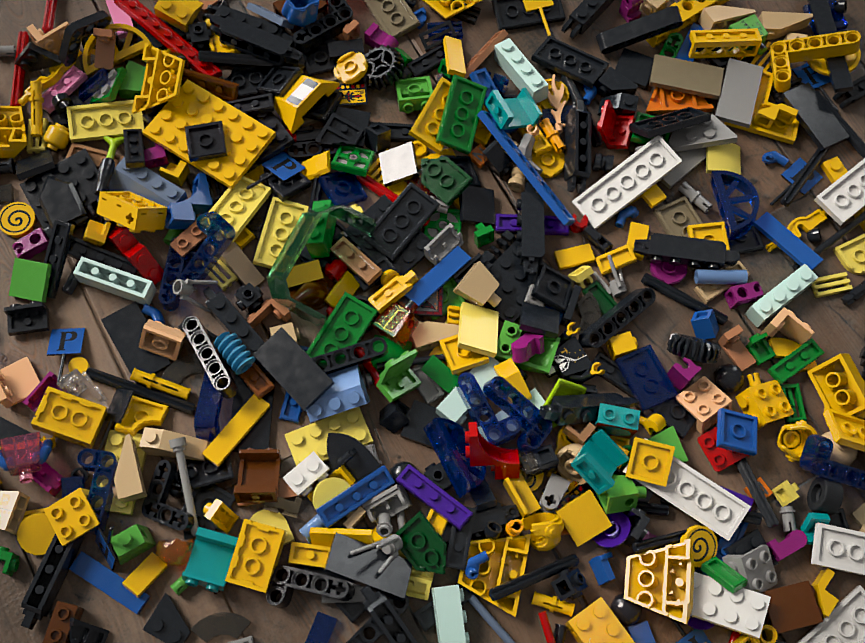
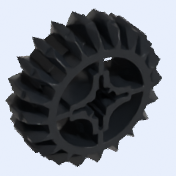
[360,45,404,91]
[667,333,721,364]

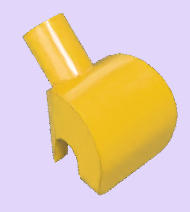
[639,413,666,435]

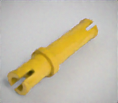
[29,81,44,137]
[130,368,191,400]

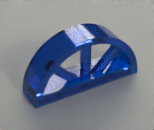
[710,170,759,241]
[423,417,486,498]

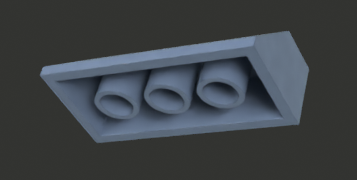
[108,156,188,229]

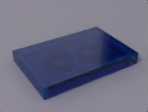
[615,344,678,412]

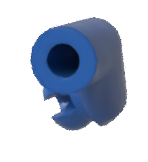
[583,85,597,105]
[762,151,789,167]
[615,206,639,228]
[141,303,165,324]
[465,551,489,580]

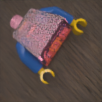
[0,432,56,484]

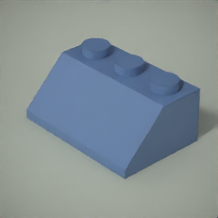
[306,364,370,423]

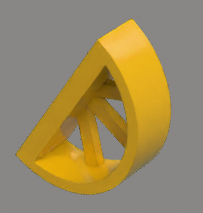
[82,23,154,77]

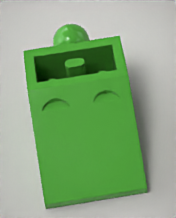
[495,320,561,374]

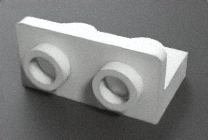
[283,451,330,497]

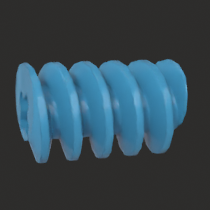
[213,332,256,375]

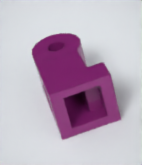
[619,0,644,23]
[364,22,399,48]
[144,143,169,169]
[12,228,49,260]
[724,281,764,309]
[511,332,545,363]
[766,530,807,562]

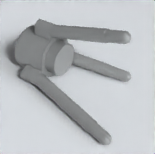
[593,255,627,298]
[172,279,218,314]
[350,534,403,574]

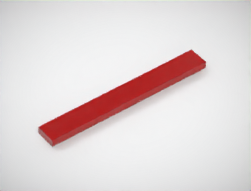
[114,0,222,78]

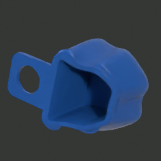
[281,0,319,27]

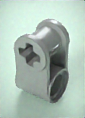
[539,472,571,513]

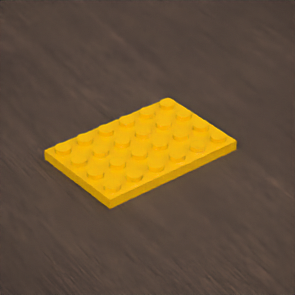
[143,79,276,190]

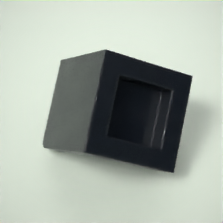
[365,122,391,154]
[379,399,410,434]

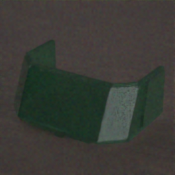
[266,205,377,326]

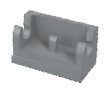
[424,223,464,266]
[362,484,413,525]

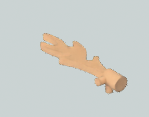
[547,74,566,133]

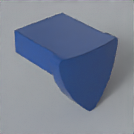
[589,551,615,586]

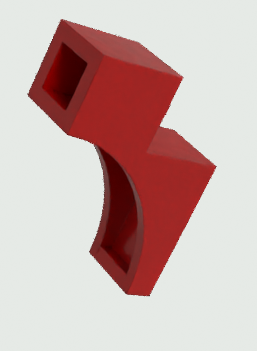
[107,226,167,285]
[465,422,520,480]

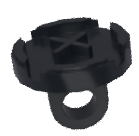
[47,93,83,127]

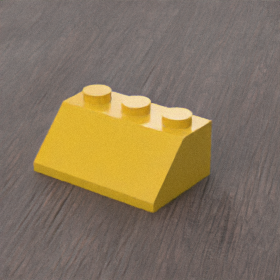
[807,353,865,416]

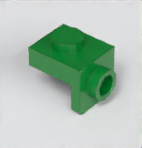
[745,332,776,366]
[0,546,20,577]

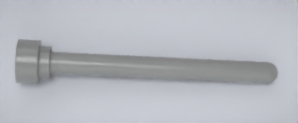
[169,437,199,536]

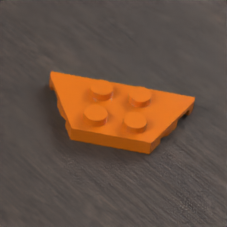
[645,87,714,115]

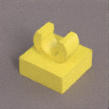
[568,266,594,288]
[771,480,800,507]

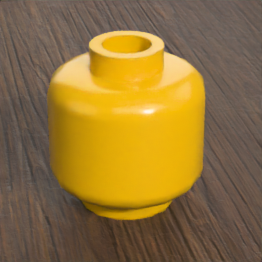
[43,123,70,152]

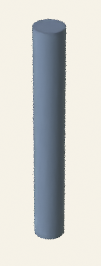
[468,594,516,643]

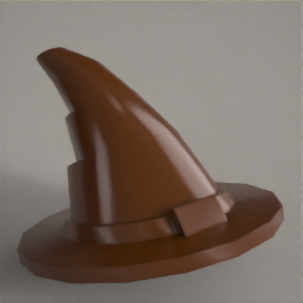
[287,273,336,321]

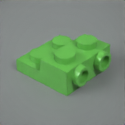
[395,76,433,113]

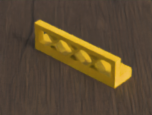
[688,28,762,58]

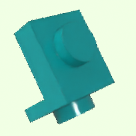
[800,512,831,545]

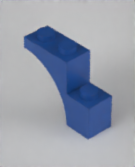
[165,173,213,230]

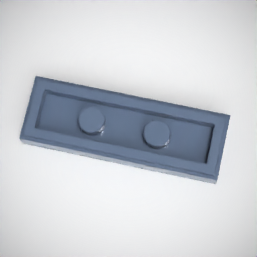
[246,2,294,30]

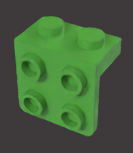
[376,349,422,403]

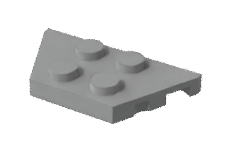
[668,114,737,152]

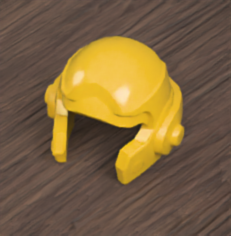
[777,420,819,462]
[521,512,564,551]

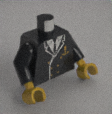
[545,322,605,384]

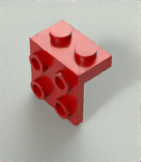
[597,100,636,149]
[697,427,751,472]

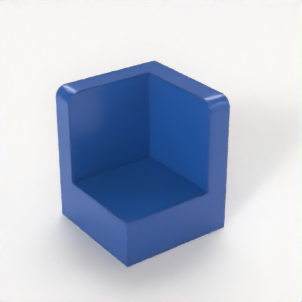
[691,309,719,339]

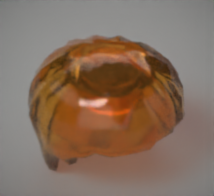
[156,538,194,566]

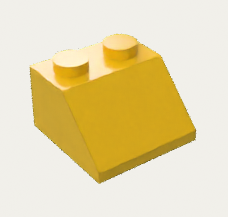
[154,0,204,33]

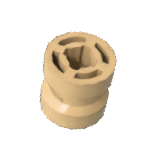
[507,167,528,192]

